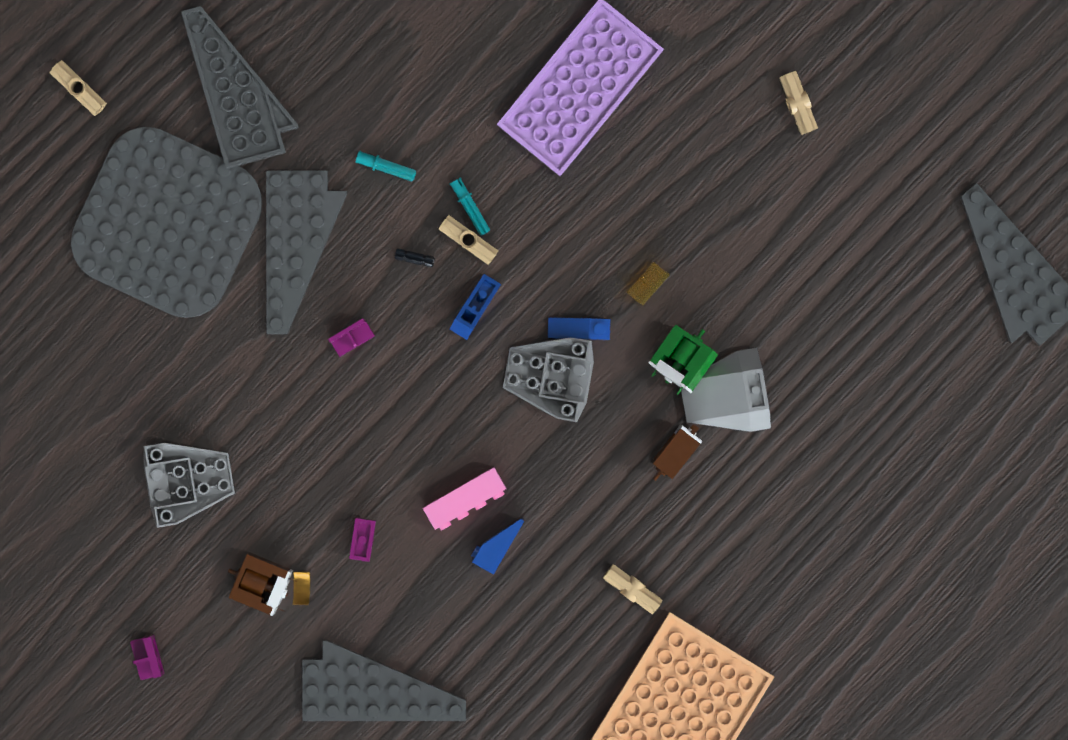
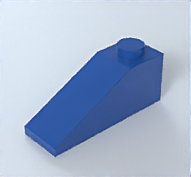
[450,274,501,340]
[548,318,610,340]
[471,518,524,575]

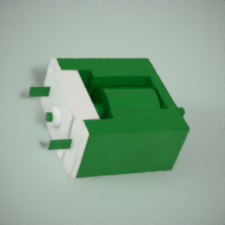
[649,325,718,395]

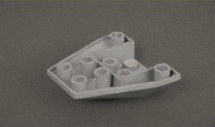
[503,338,594,422]
[680,348,771,432]
[144,443,235,528]

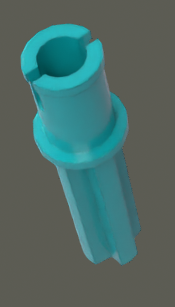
[355,150,416,181]
[450,177,490,235]

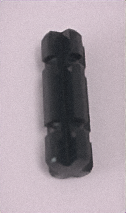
[395,248,435,267]

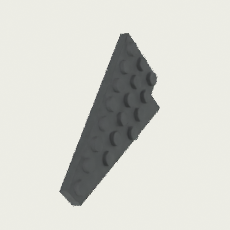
[181,6,298,169]
[266,171,347,334]
[960,183,1068,346]
[302,640,466,721]

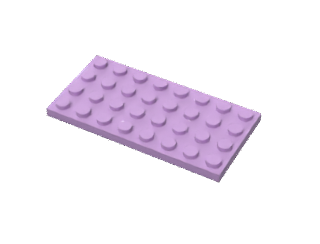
[497,0,664,176]

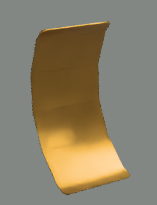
[293,572,310,605]

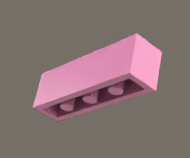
[423,467,506,530]

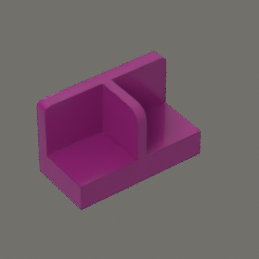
[328,318,375,357]
[349,517,376,562]
[130,634,165,680]

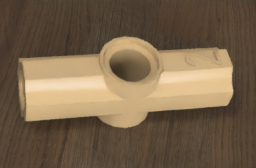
[50,60,107,116]
[779,71,818,135]
[438,215,499,265]
[603,564,663,615]

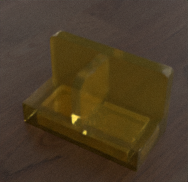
[627,262,670,306]

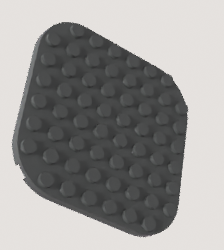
[71,127,263,318]

